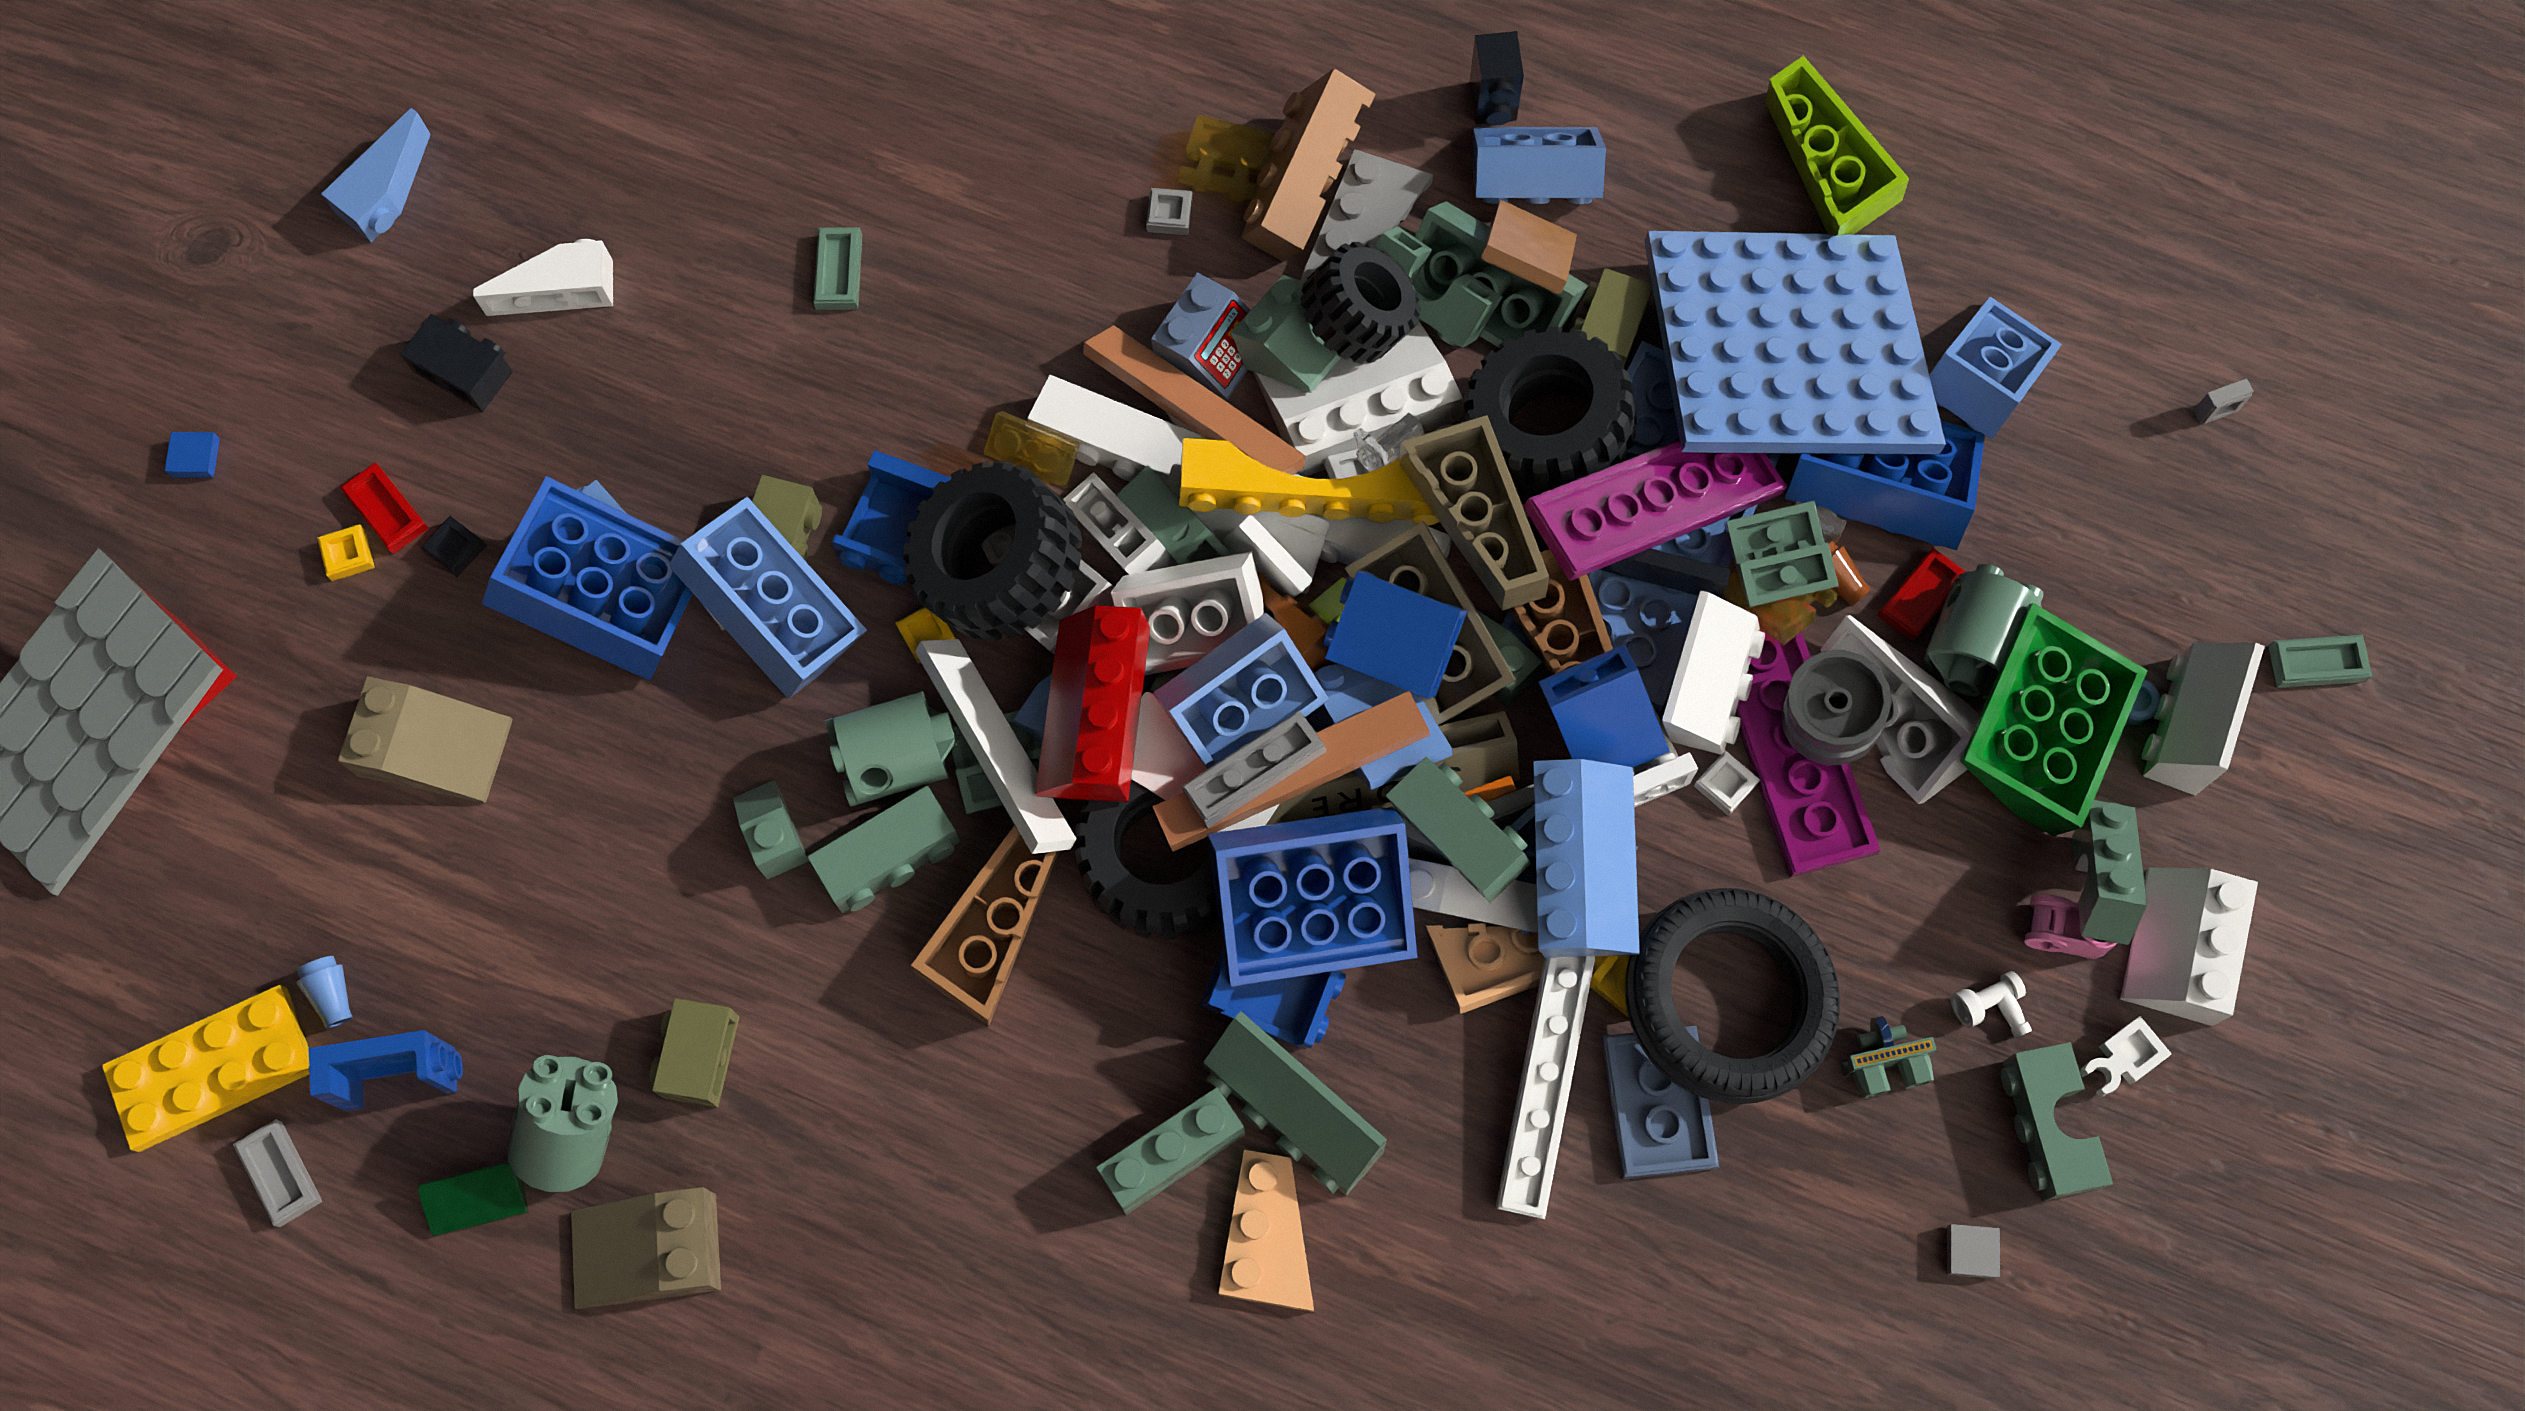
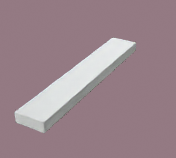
[915,639,1077,854]
[1496,956,1595,1219]

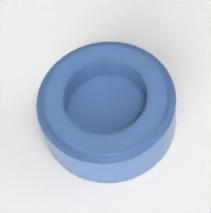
[2126,679,2160,725]

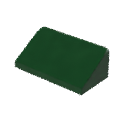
[418,1163,529,1237]

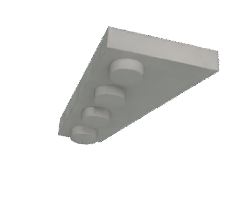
[1300,149,1433,282]

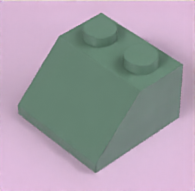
[1231,275,1341,393]

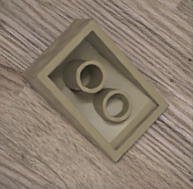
[338,676,513,804]
[571,1187,721,1309]

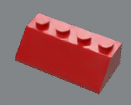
[1035,605,1150,802]

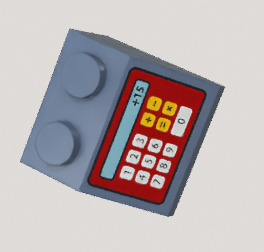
[1151,272,1251,402]

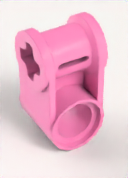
[2024,894,2117,959]

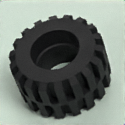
[1300,242,1420,364]

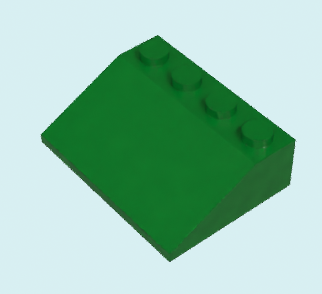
[1960,603,2148,836]

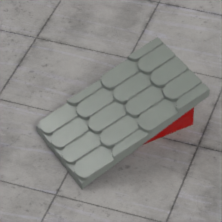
[0,548,238,896]

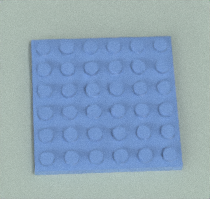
[1644,231,1946,454]

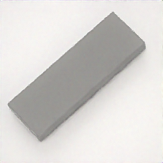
[1181,710,1327,828]

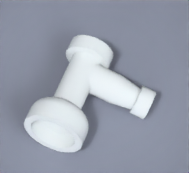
[1950,971,2032,1038]

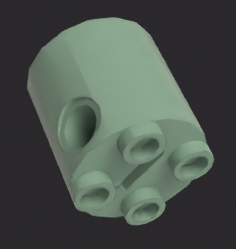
[1923,564,2044,697]
[825,691,958,807]
[507,1055,618,1192]

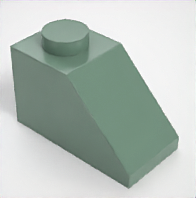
[733,780,809,880]

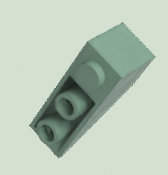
[1116,465,1234,565]

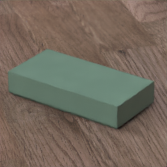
[813,227,862,310]
[2268,635,2372,688]

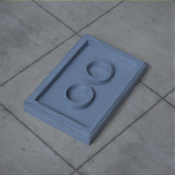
[1602,1026,1719,1179]

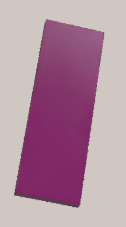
[1523,440,1787,581]
[1735,602,1881,878]

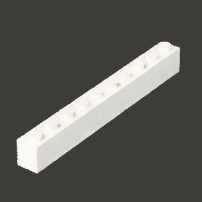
[1027,375,1451,565]

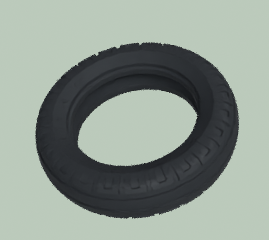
[1625,888,1840,1104]

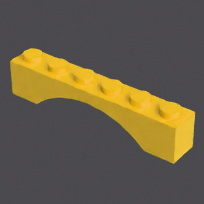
[1179,438,1440,526]

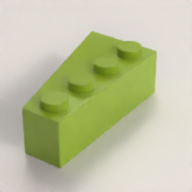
[1765,55,1909,236]

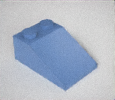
[1929,297,2062,439]
[1307,663,1453,790]

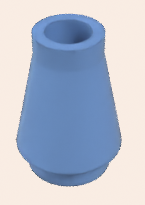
[296,956,353,1029]

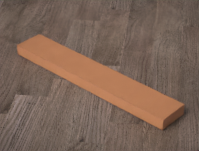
[1083,325,1306,475]
[1152,691,1430,852]

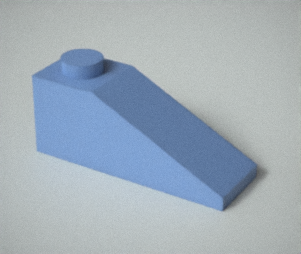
[321,108,431,243]

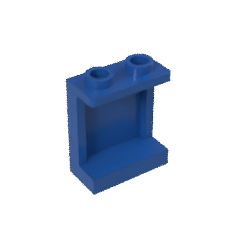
[831,450,952,586]
[1324,571,1468,699]
[1539,645,1670,767]
[1199,947,1346,1049]
[309,1030,463,1111]

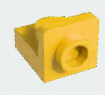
[1590,955,1630,1018]

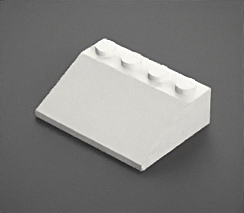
[1254,322,1463,477]

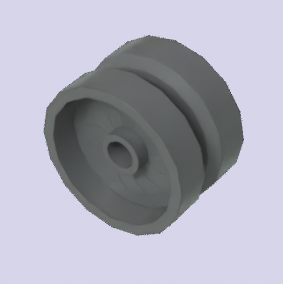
[1781,650,1892,766]

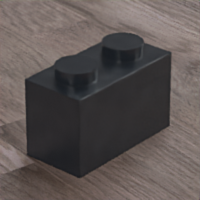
[1469,31,1524,126]
[400,314,513,412]

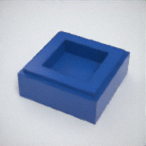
[165,432,220,478]

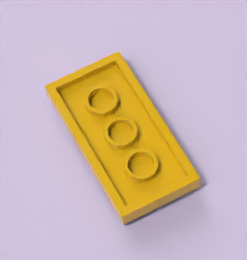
[102,985,309,1152]

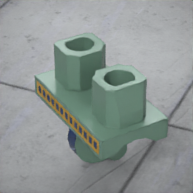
[1840,1016,1937,1099]

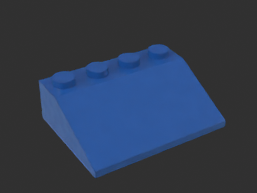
[1785,420,1985,551]
[482,476,693,681]
[1208,807,1417,987]

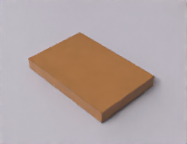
[1481,200,1577,294]

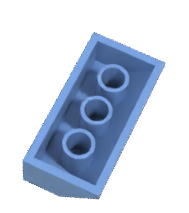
[669,497,867,699]
[1534,759,1640,958]

